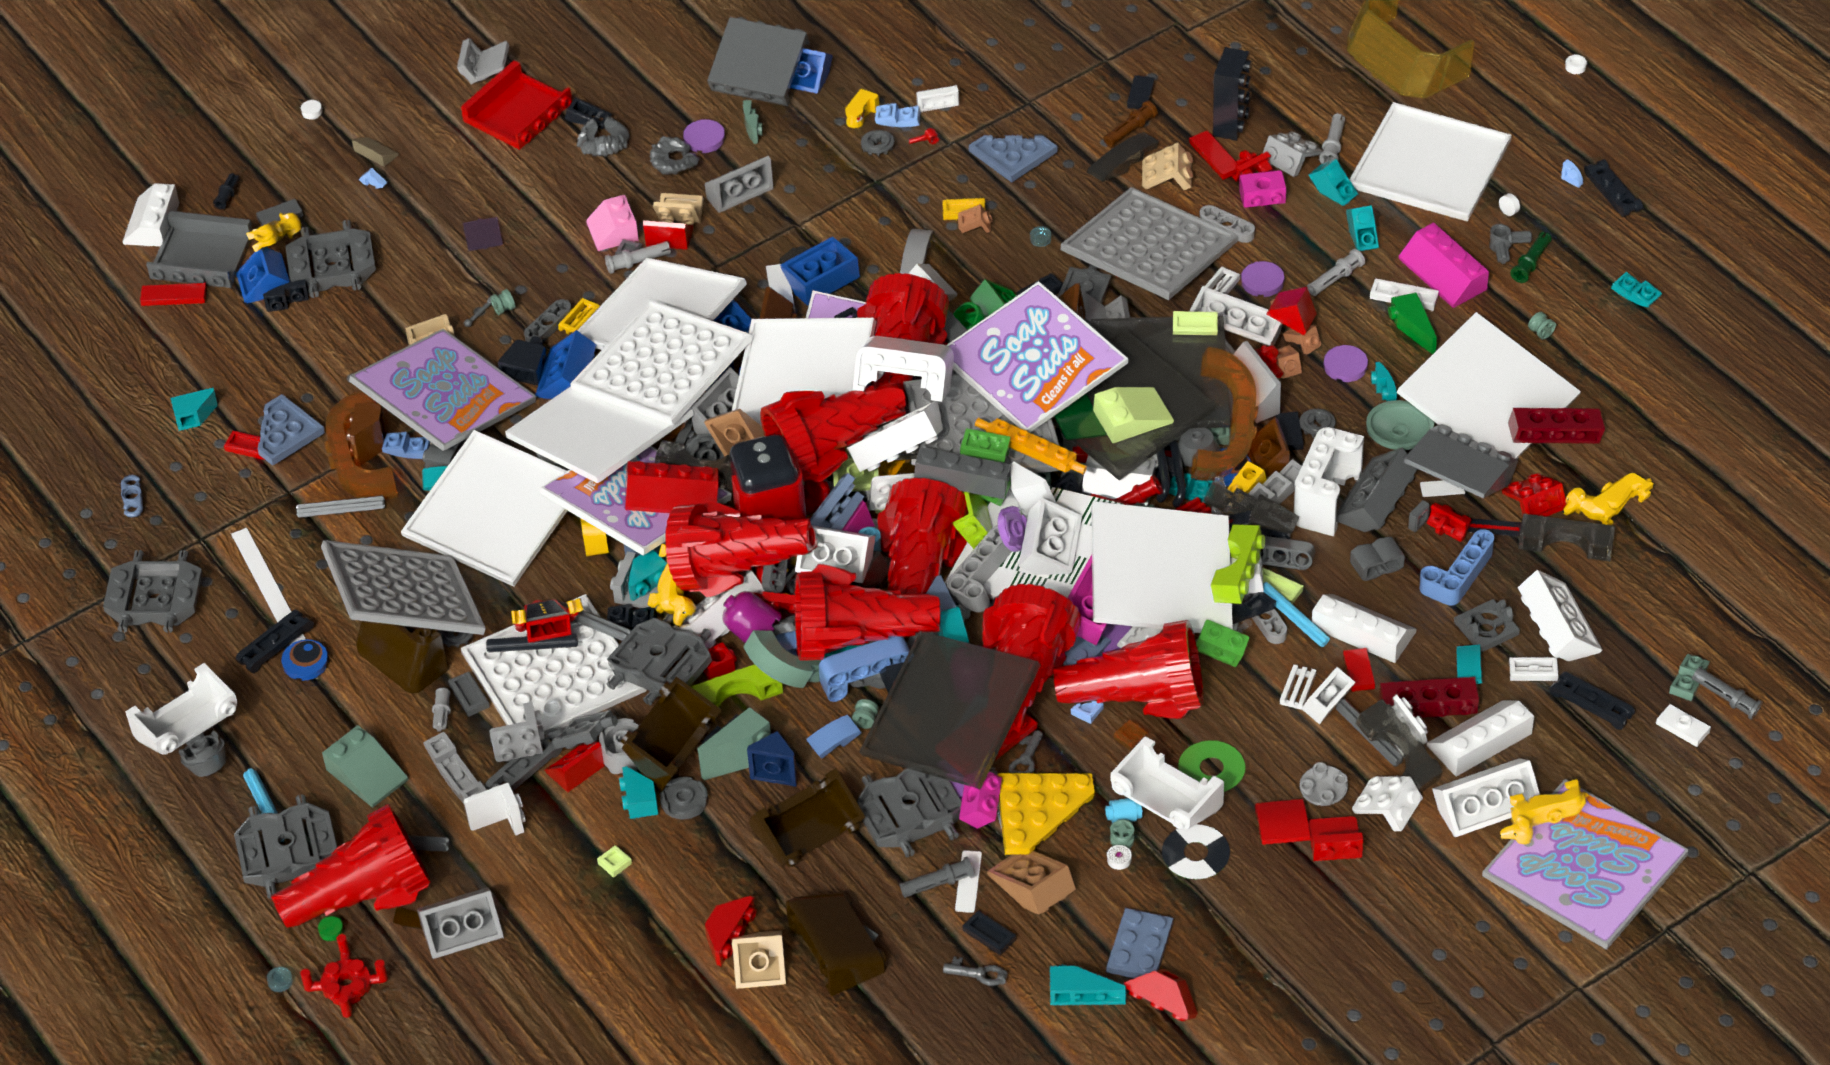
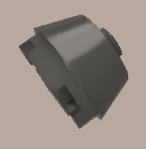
[1178,427,1220,471]
[684,434,726,472]
[179,731,226,777]

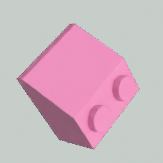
[586,195,639,251]

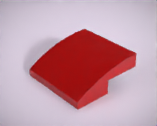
[1255,799,1310,845]

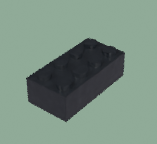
[1213,47,1252,141]

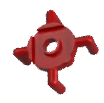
[300,934,388,1018]

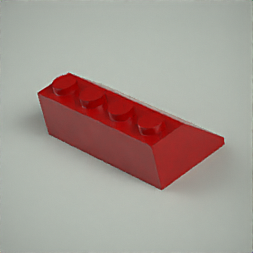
[625,461,718,513]

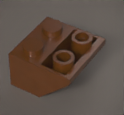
[347,403,388,466]

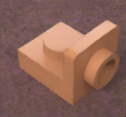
[958,204,993,233]
[1283,325,1321,355]
[1276,345,1302,379]

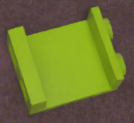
[953,491,992,549]

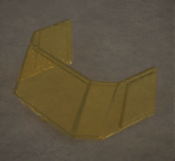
[1347,0,1474,98]

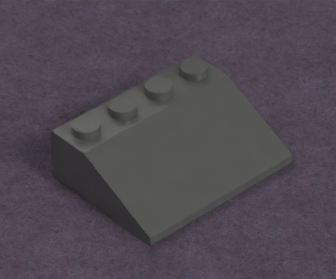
[1404,424,1518,498]

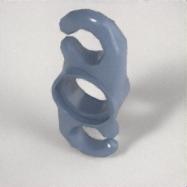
[121,475,143,518]

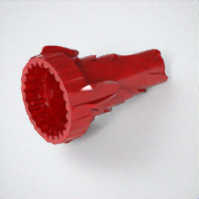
[857,273,950,399]
[760,381,906,483]
[877,478,969,594]
[665,501,818,597]
[795,564,940,661]
[982,584,1082,733]
[1053,620,1204,719]
[271,804,431,928]

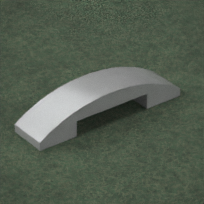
[900,229,933,274]
[423,732,487,804]

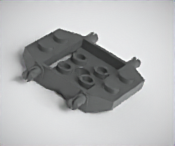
[285,220,376,298]
[103,550,203,633]
[606,614,712,705]
[856,758,962,857]
[234,794,337,899]

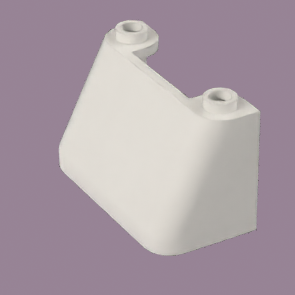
[125,663,237,754]
[1111,736,1224,830]

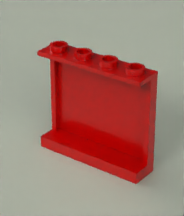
[461,60,572,150]

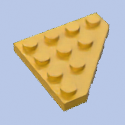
[997,773,1094,855]

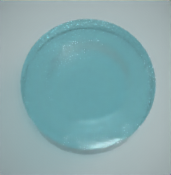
[1030,226,1051,247]
[267,967,293,992]

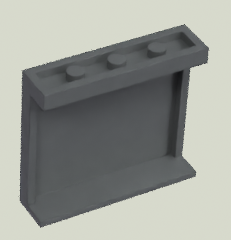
[707,17,810,106]
[146,211,253,288]

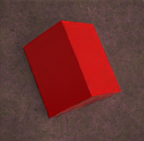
[643,221,693,250]
[1266,287,1316,336]
[544,742,604,792]

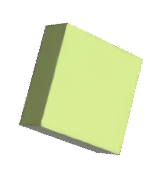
[597,845,632,878]

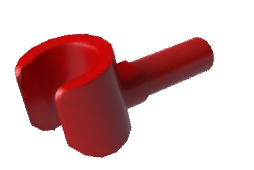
[909,128,939,144]

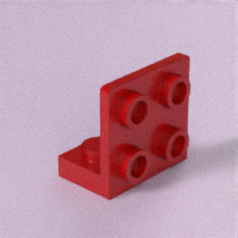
[1502,473,1566,524]

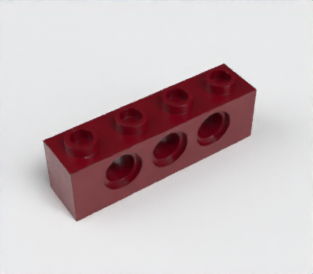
[1508,408,1605,444]
[1379,677,1479,718]

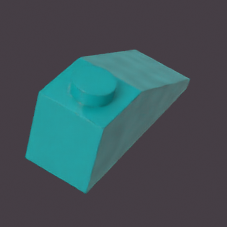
[1050,965,1126,1005]

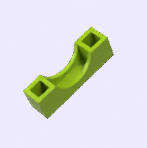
[1211,525,1265,604]
[691,664,783,707]

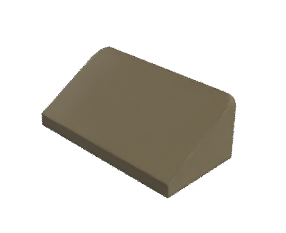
[352,137,398,167]

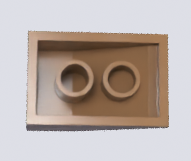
[704,409,764,466]
[987,851,1076,914]

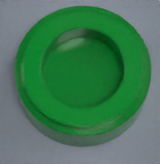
[318,916,344,941]

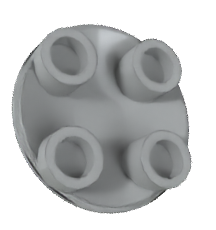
[1300,762,1348,806]

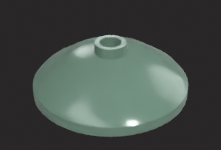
[1366,400,1434,450]

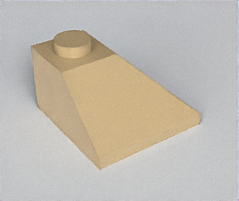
[732,930,786,989]

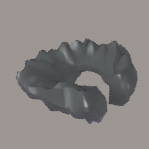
[577,116,630,157]
[650,136,700,175]

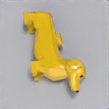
[246,212,301,252]
[1562,473,1654,530]
[647,544,697,627]
[1500,779,1588,844]

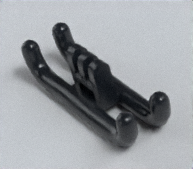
[1148,434,1186,508]

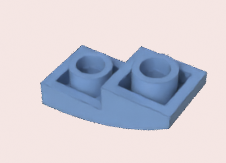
[382,432,430,459]
[806,715,862,759]

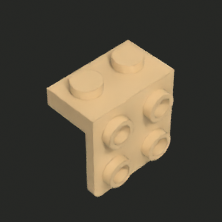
[1142,143,1193,190]
[653,193,704,224]

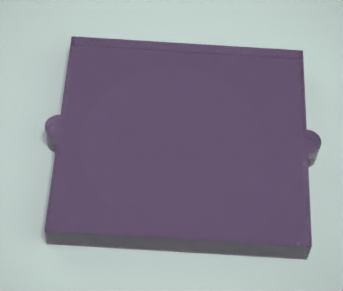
[463,217,503,251]

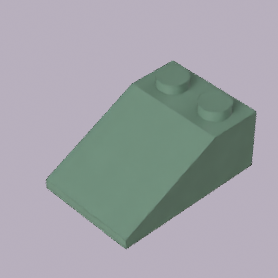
[698,707,771,780]
[322,725,408,808]

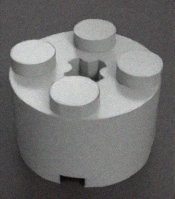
[599,718,639,774]

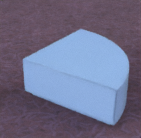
[1561,159,1583,188]
[359,168,387,188]
[1071,701,1103,724]

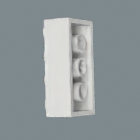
[1189,286,1282,346]
[847,401,943,472]
[1518,570,1602,662]
[673,571,764,649]
[1312,594,1416,663]
[1427,700,1534,776]
[1432,758,1540,837]

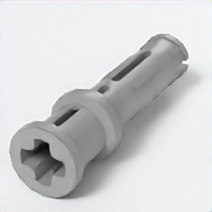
[1319,114,1345,163]
[605,241,671,274]
[1307,249,1365,296]

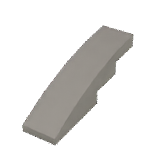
[1229,459,1302,525]

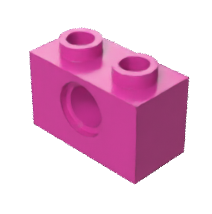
[1239,170,1286,208]
[959,768,1002,828]

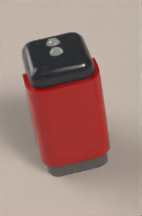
[729,434,807,520]

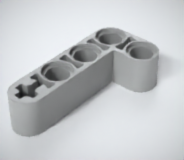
[947,525,1012,612]

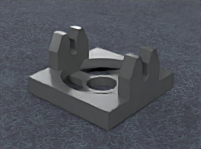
[1454,599,1520,653]

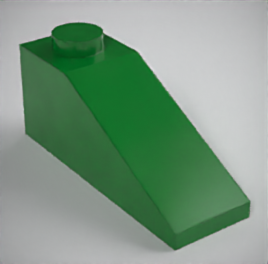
[1388,292,1437,354]

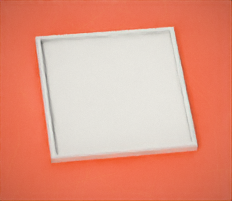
[1349,102,1511,222]
[577,258,747,350]
[1397,312,1581,460]
[732,318,876,426]
[505,386,694,483]
[401,430,568,587]
[1091,501,1233,633]

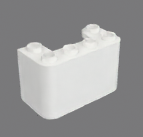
[853,336,954,402]
[1294,427,1364,536]

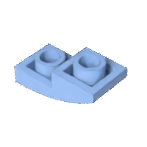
[875,103,921,127]

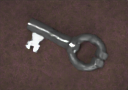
[1008,731,1043,773]
[943,956,1008,986]

